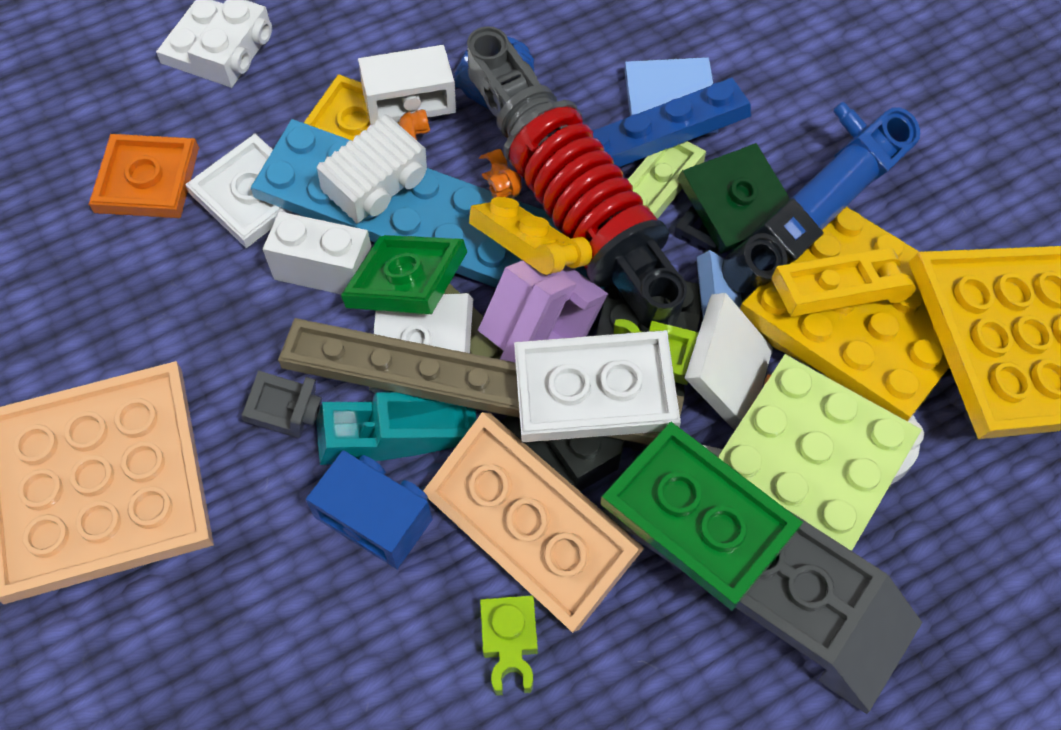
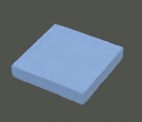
[625,57,719,133]

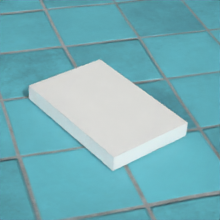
[514,330,681,443]

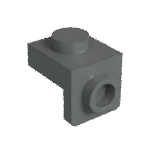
[242,370,322,438]

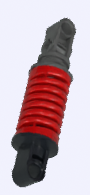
[467,26,687,329]

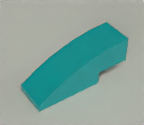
[316,392,477,465]

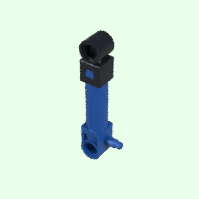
[722,102,920,294]

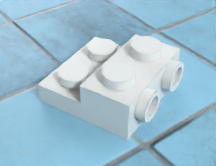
[156,0,273,88]

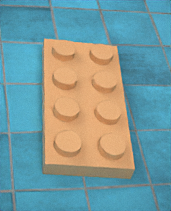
[423,412,644,633]

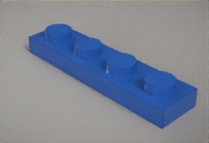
[592,78,751,167]

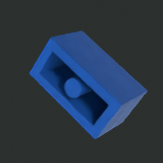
[305,450,433,570]

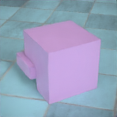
[478,261,608,363]

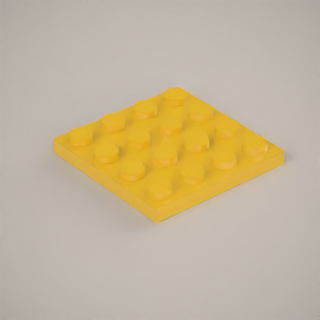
[740,207,950,421]
[909,246,1061,439]

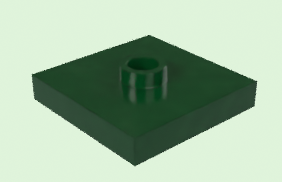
[677,143,790,254]

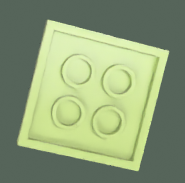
[718,354,922,551]

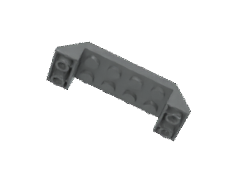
[602,508,922,714]

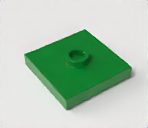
[341,235,467,315]

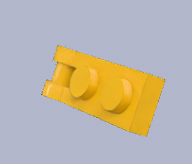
[469,197,592,275]
[771,248,916,317]

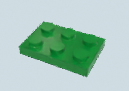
[601,421,803,611]

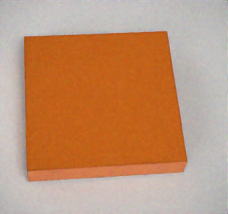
[89,134,199,218]

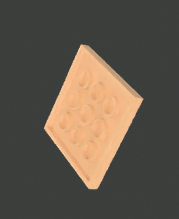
[0,361,214,604]

